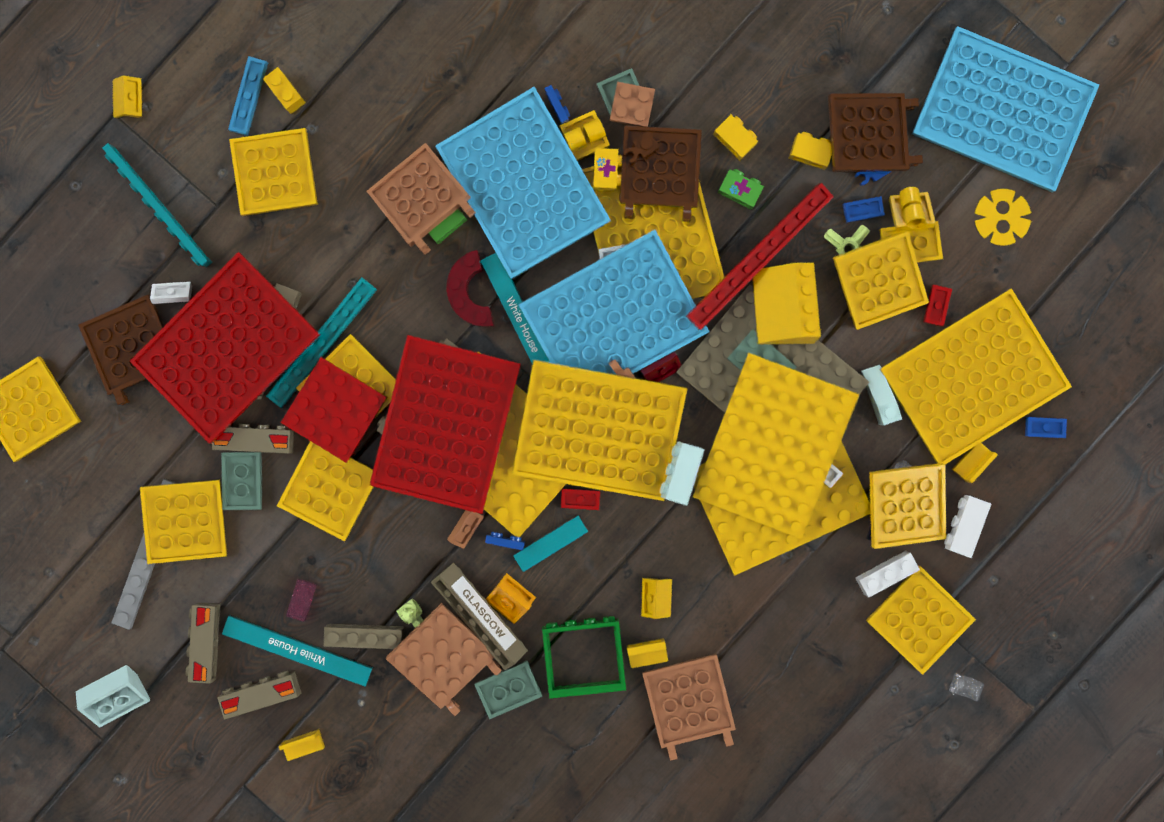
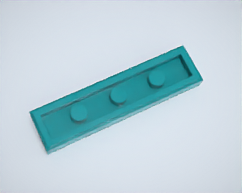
[513,515,588,572]

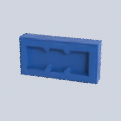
[843,196,885,223]

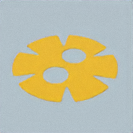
[975,189,1031,245]

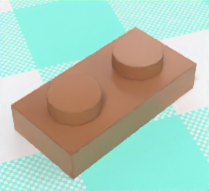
[447,510,484,549]

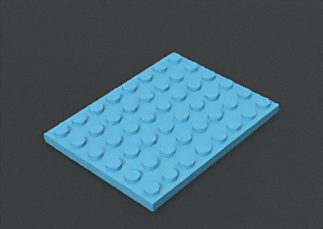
[912,26,1099,192]
[436,87,611,279]
[518,229,709,375]

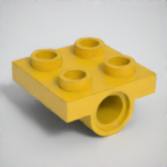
[559,110,610,161]
[889,187,936,231]

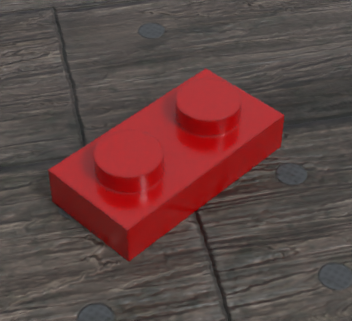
[923,285,952,327]
[561,488,600,510]

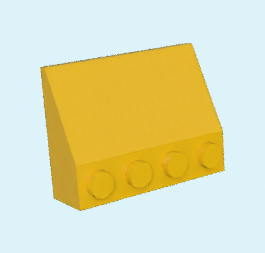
[752,263,821,344]

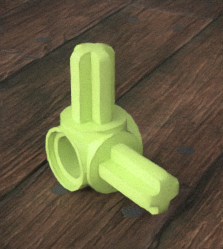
[824,225,870,255]
[397,599,423,628]

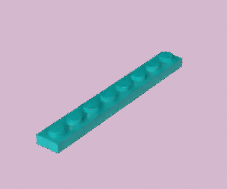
[102,143,212,267]

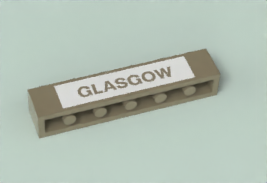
[431,563,528,670]

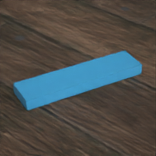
[228,56,268,136]

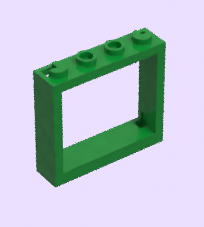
[542,616,626,699]

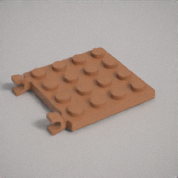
[367,143,476,255]
[386,603,502,716]
[642,654,736,761]

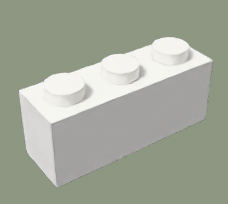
[944,495,991,558]
[855,551,920,597]

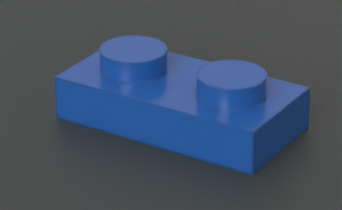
[544,85,570,125]
[1025,417,1067,438]
[485,531,525,550]

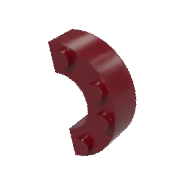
[446,250,495,328]

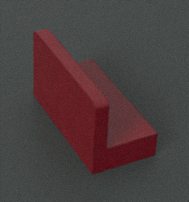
[640,352,682,383]

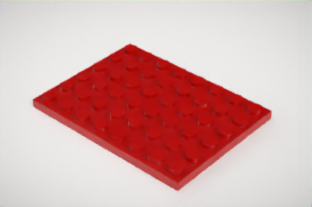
[130,252,321,444]
[370,335,521,514]

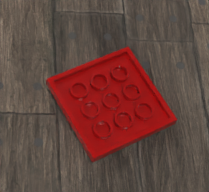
[281,357,388,463]

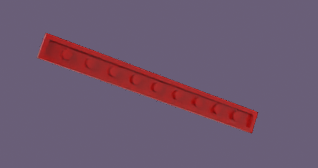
[686,183,834,330]

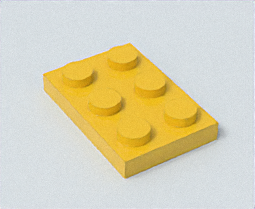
[879,221,943,263]

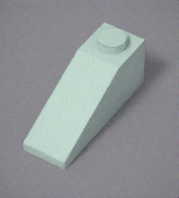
[861,365,902,425]

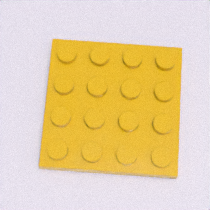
[229,128,318,216]
[833,230,929,330]
[296,334,396,418]
[0,357,81,462]
[277,441,374,541]
[870,463,946,549]
[140,480,227,564]
[866,566,976,675]

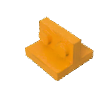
[486,573,536,624]

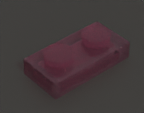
[286,579,317,622]

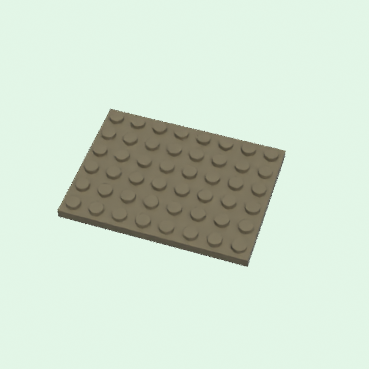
[676,285,869,413]

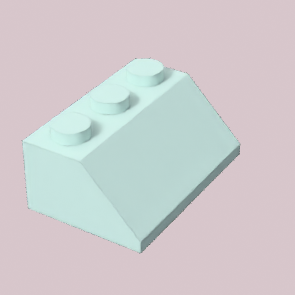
[660,441,704,505]
[76,665,150,727]

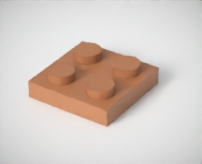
[610,82,655,127]

